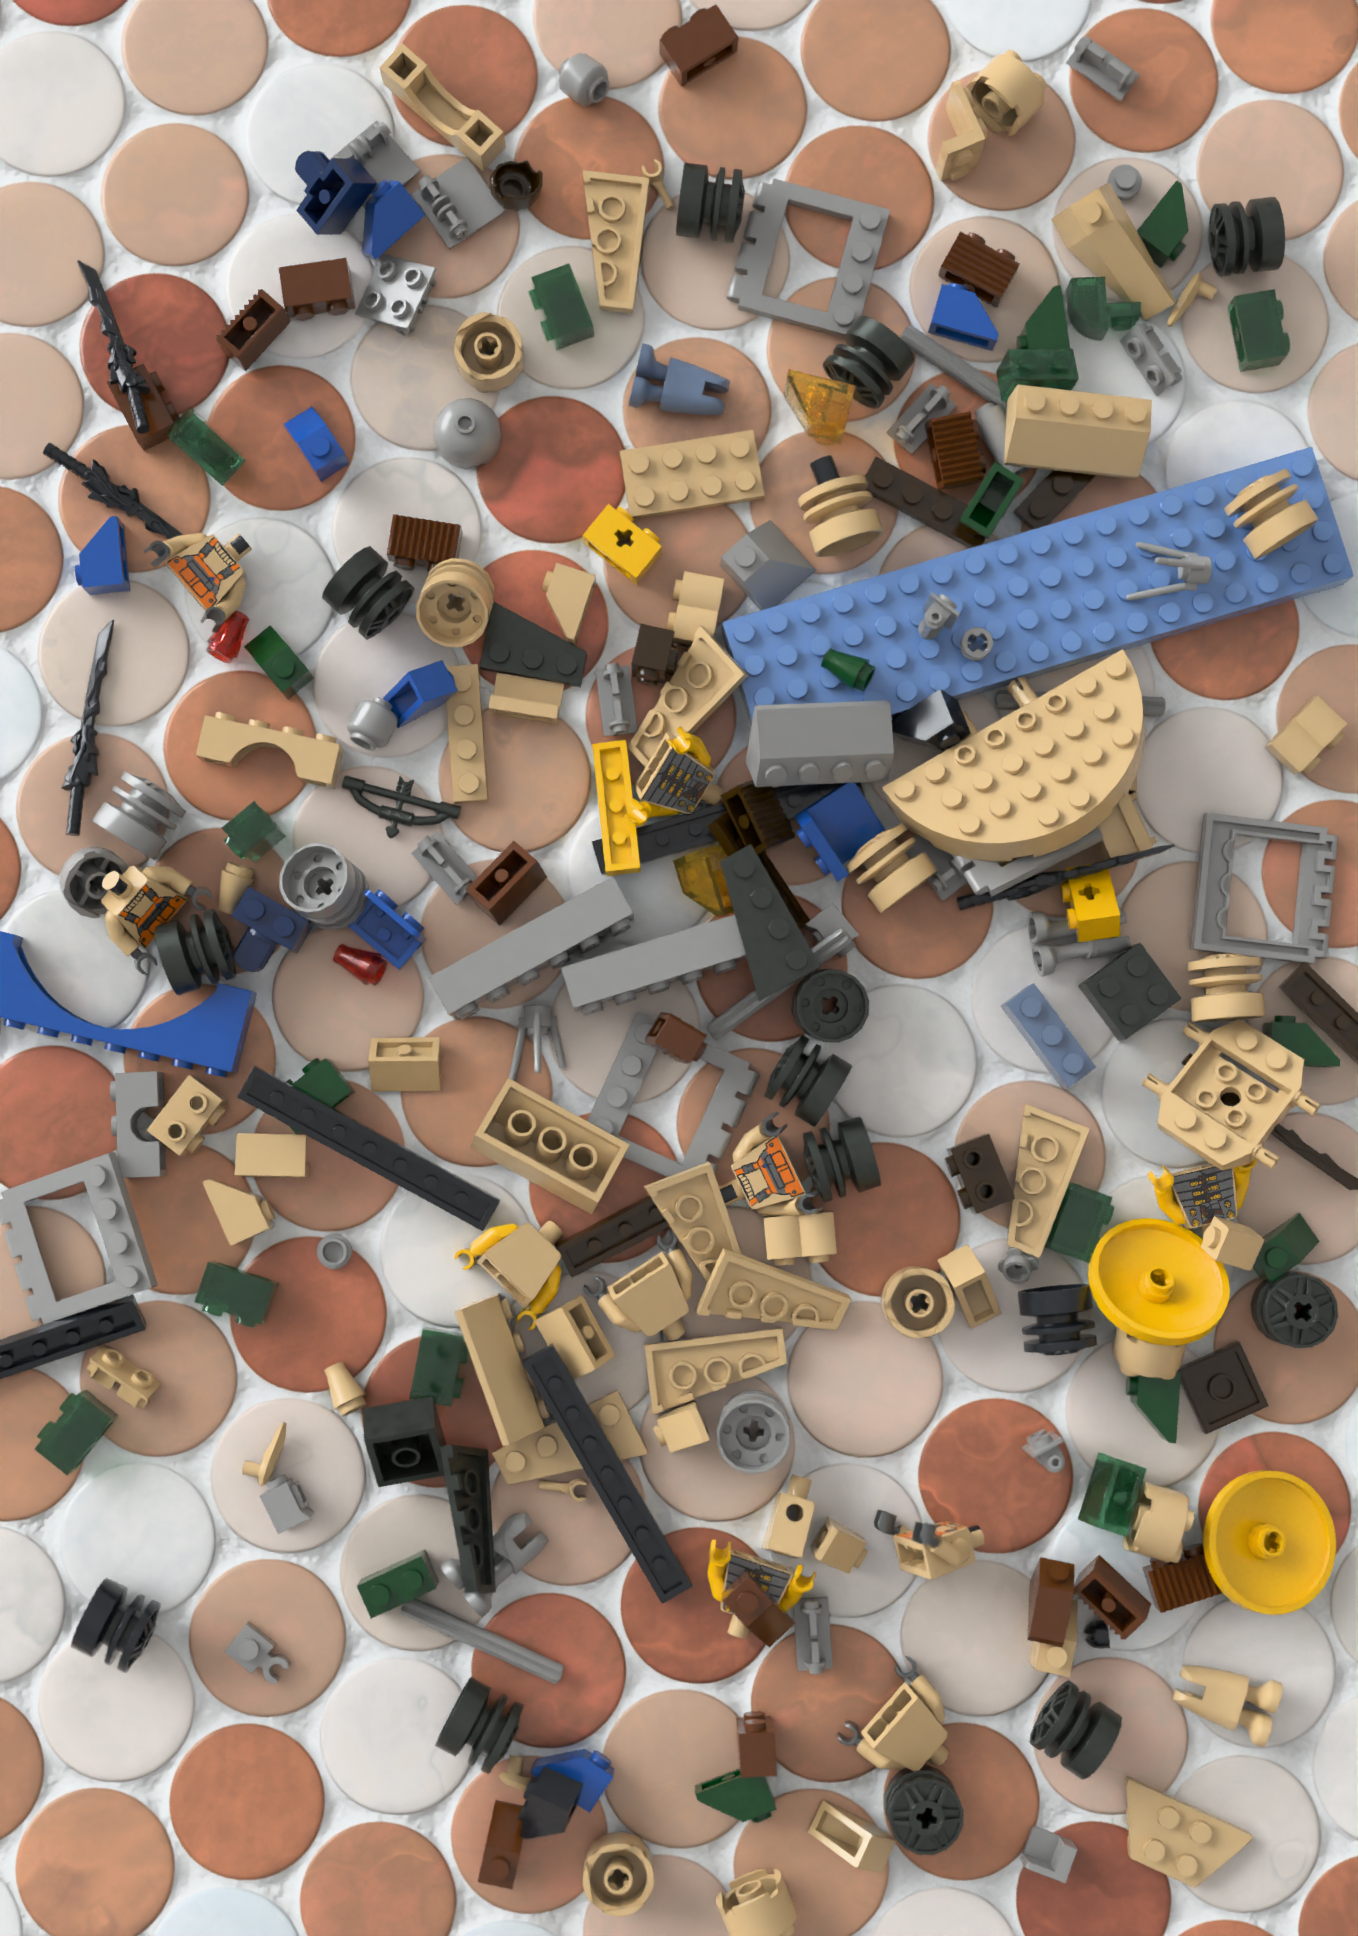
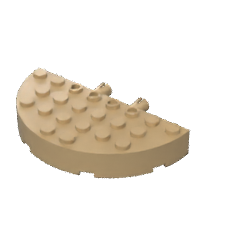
[882,649,1146,861]

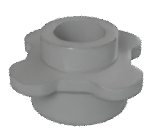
[998,1248,1039,1284]

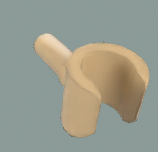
[642,159,674,209]
[539,1478,589,1502]

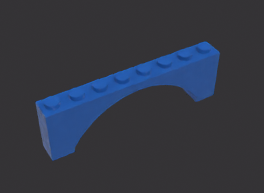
[0,931,257,1078]

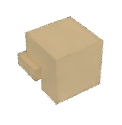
[1093,792,1157,861]

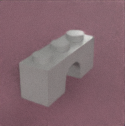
[110,1071,167,1178]

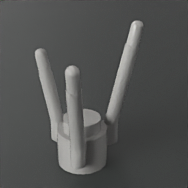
[1126,542,1212,601]
[509,1005,566,1081]

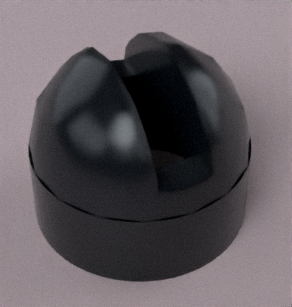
[1084,1619,1110,1649]

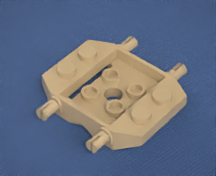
[1142,1019,1321,1171]

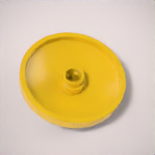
[1088,1218,1230,1346]
[1203,1470,1336,1615]

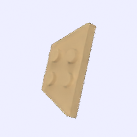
[1125,1776,1253,1888]

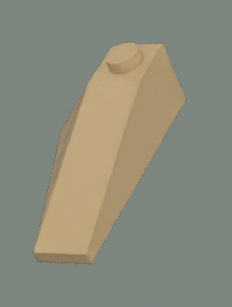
[1051,182,1176,321]

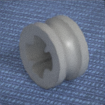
[960,627,993,661]

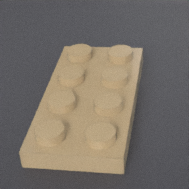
[619,430,765,520]

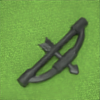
[342,775,461,838]

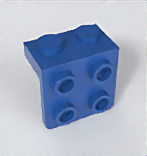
[794,782,886,882]
[348,889,427,970]

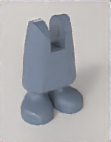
[628,343,730,415]

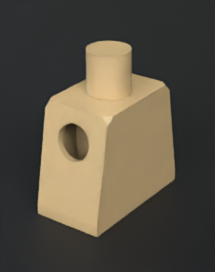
[761,1474,815,1559]

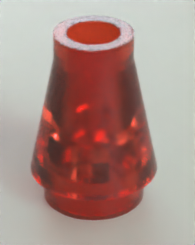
[206,611,250,663]
[333,944,387,986]

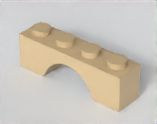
[379,43,506,172]
[196,712,344,789]

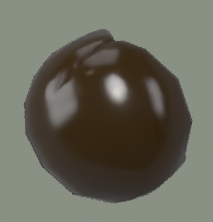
[490,161,543,211]

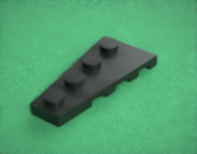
[720,844,821,1002]
[440,1445,496,1594]

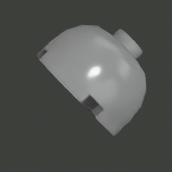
[434,398,502,469]
[59,846,128,918]

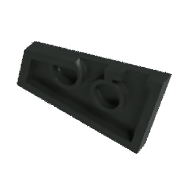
[480,602,587,688]

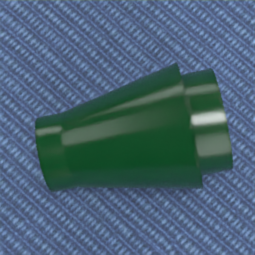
[821,648,876,692]

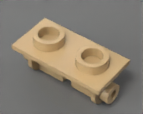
[86,1345,162,1409]

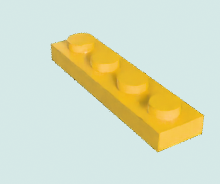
[592,740,641,876]

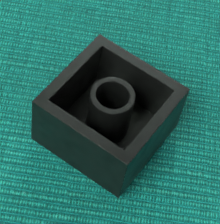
[1078,943,1182,1041]
[363,1396,446,1487]

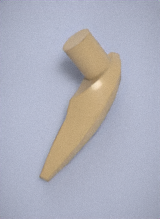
[1167,273,1217,327]
[242,1422,287,1486]
[499,1755,531,1792]

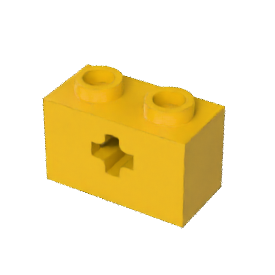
[583,504,662,585]
[1060,863,1120,942]

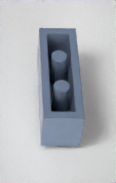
[1001,983,1096,1089]

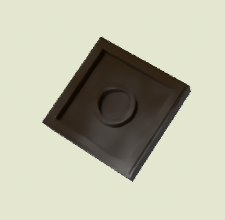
[1178,1341,1269,1434]

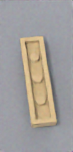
[446,664,488,804]

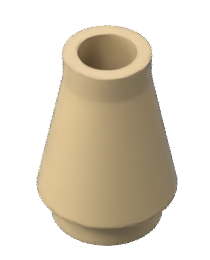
[217,862,255,914]
[324,1362,367,1417]

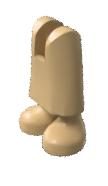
[1172,1665,1283,1748]

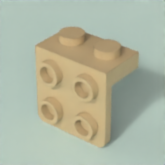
[935,80,987,181]

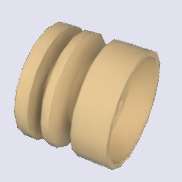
[1224,469,1319,560]
[798,475,884,557]
[416,558,494,648]
[845,823,938,913]
[1187,953,1266,1022]

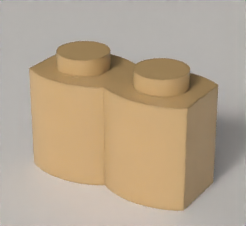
[667,571,725,646]
[1265,695,1347,775]
[763,1211,837,1266]

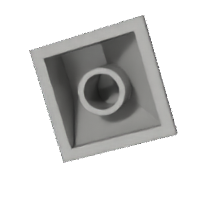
[720,520,816,611]

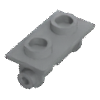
[1066,36,1140,102]
[1120,322,1183,396]
[886,383,957,455]
[918,592,960,640]
[596,663,637,737]
[412,831,478,905]
[1021,1429,1065,1472]
[793,1597,833,1674]

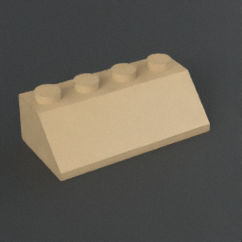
[1004,385,1152,479]
[470,1078,630,1215]
[455,1293,550,1447]

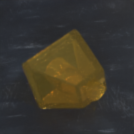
[783,369,856,446]
[673,845,734,917]

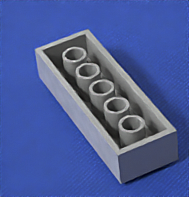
[428,876,634,1020]
[561,914,747,1015]

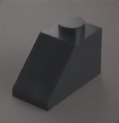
[892,689,971,751]

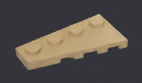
[582,170,650,314]
[627,626,749,767]
[1007,1104,1090,1258]
[643,1162,742,1283]
[695,1248,851,1330]
[644,1327,787,1415]
[492,1390,648,1485]

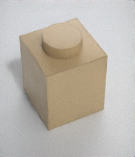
[1201,1216,1265,1271]

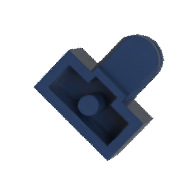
[295,151,378,235]
[231,886,314,972]

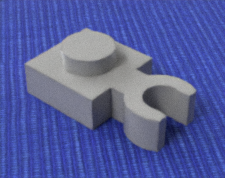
[225,1621,291,1684]

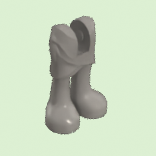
[1028,911,1131,977]
[440,1512,548,1617]

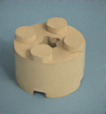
[966,50,1047,136]
[454,312,524,393]
[881,1266,955,1339]
[1112,1327,1186,1380]
[1123,1481,1194,1563]
[583,1832,654,1917]
[716,1868,798,1936]

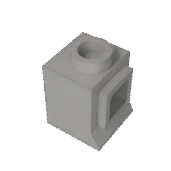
[804,902,859,959]
[260,1474,314,1534]

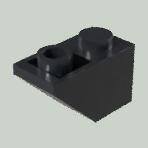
[518,1766,583,1839]

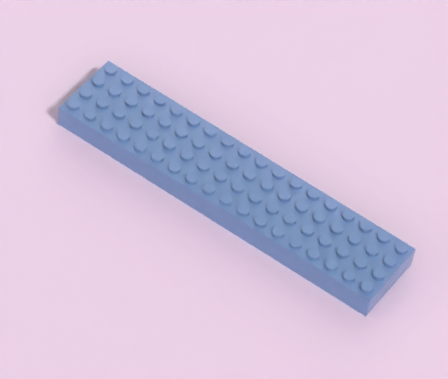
[721,447,1354,726]

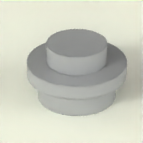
[1107,165,1142,199]
[317,1234,352,1269]

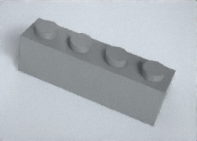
[745,700,894,787]

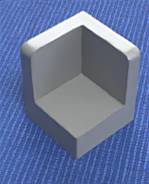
[1020,1826,1078,1883]

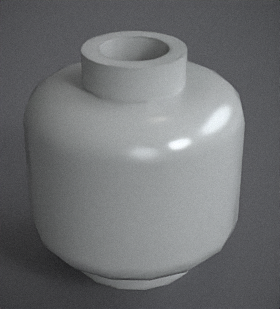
[559,53,609,106]
[347,697,398,751]

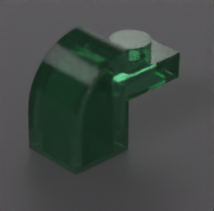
[1066,277,1141,341]

